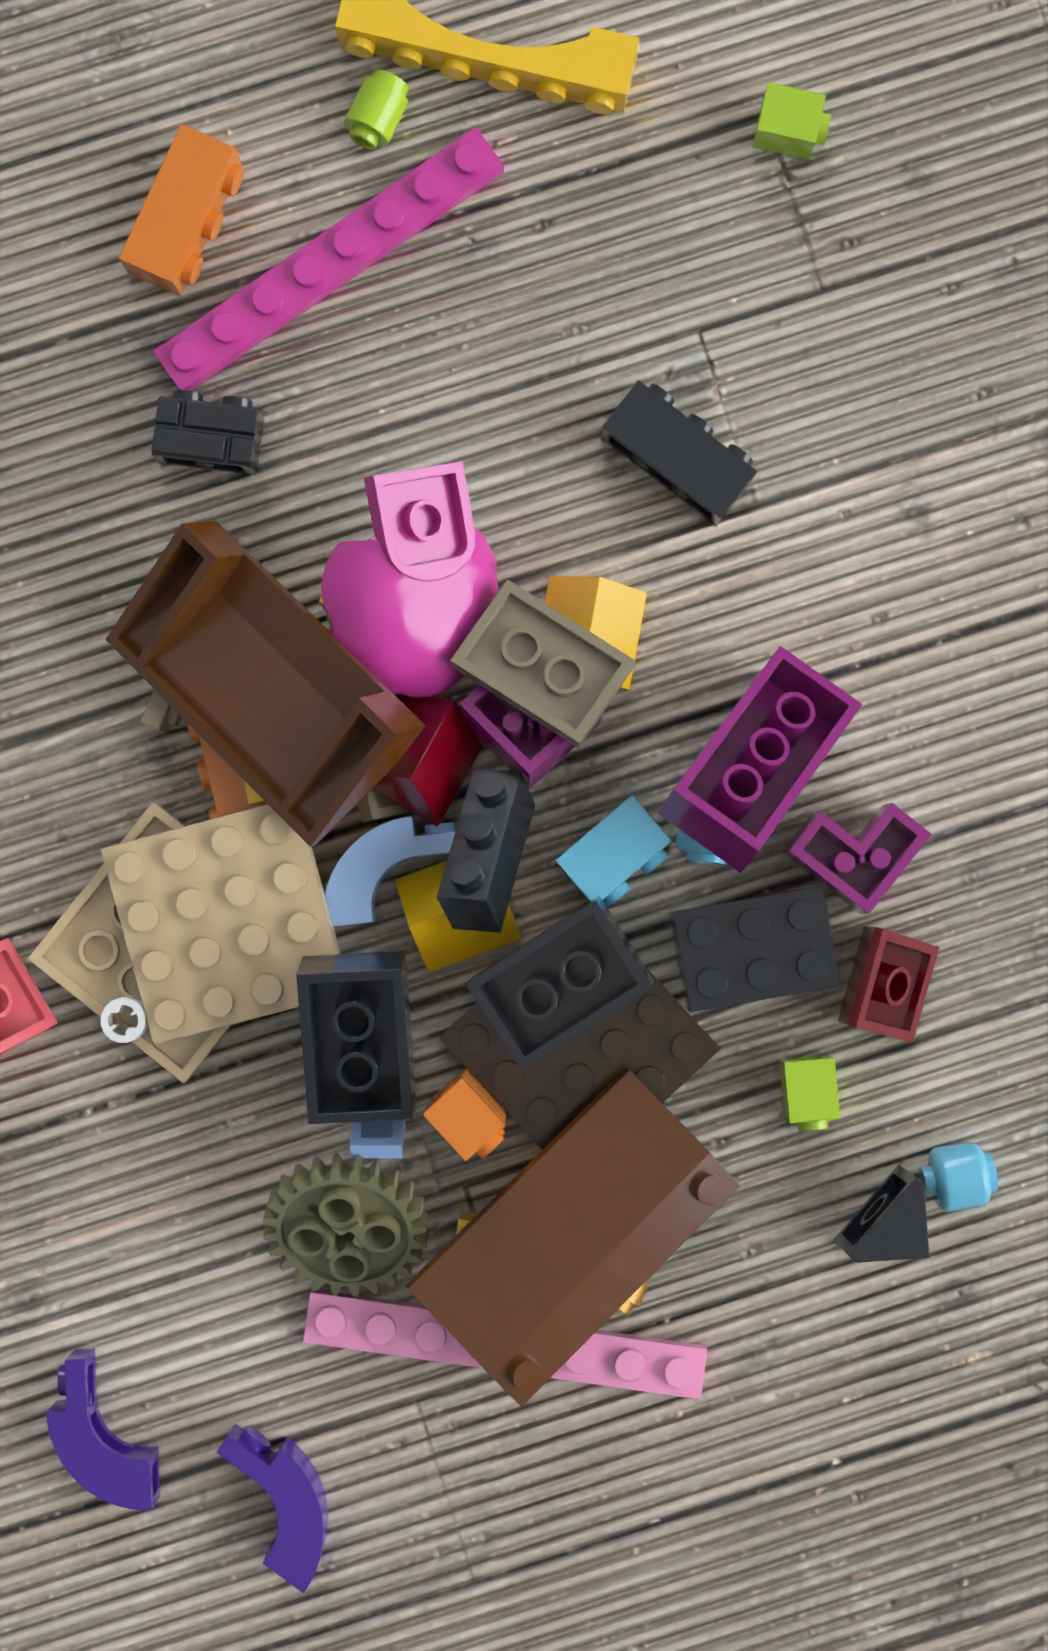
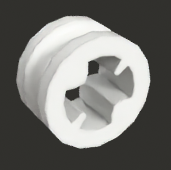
[101,997,149,1043]

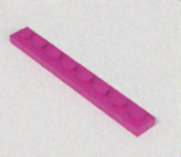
[153,126,504,391]

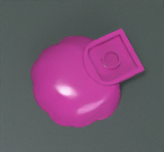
[321,461,499,698]

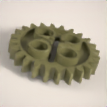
[263,1153,429,1297]

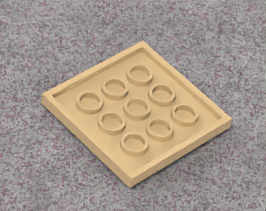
[28,802,233,1083]
[100,804,341,1045]

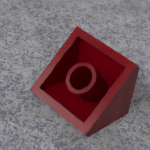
[372,695,483,827]
[838,926,939,1043]

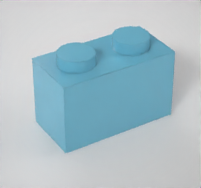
[555,795,671,907]

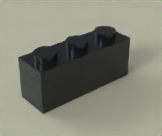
[600,380,758,527]
[437,768,535,933]

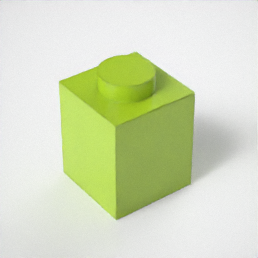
[752,82,831,160]
[778,1054,841,1131]

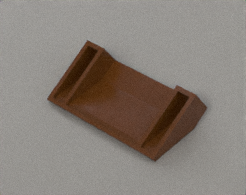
[105,521,426,847]
[405,1068,740,1407]

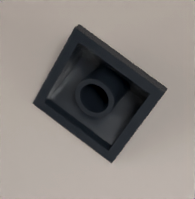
[833,1164,930,1263]

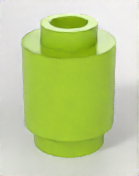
[344,69,409,150]

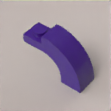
[46,1348,160,1510]
[216,1424,328,1593]

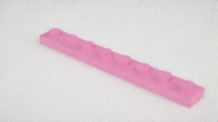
[303,1290,708,1400]

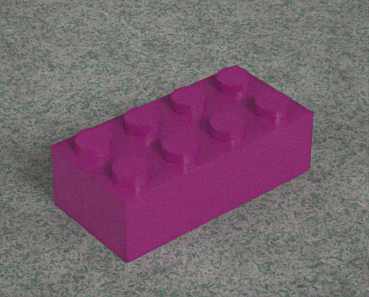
[658,646,863,873]

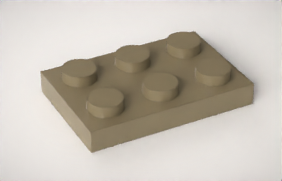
[450,579,636,748]

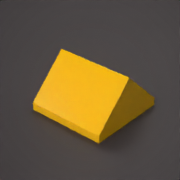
[545,576,647,691]
[395,861,522,973]

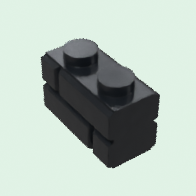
[151,390,264,475]

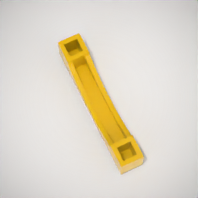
[335,0,640,115]

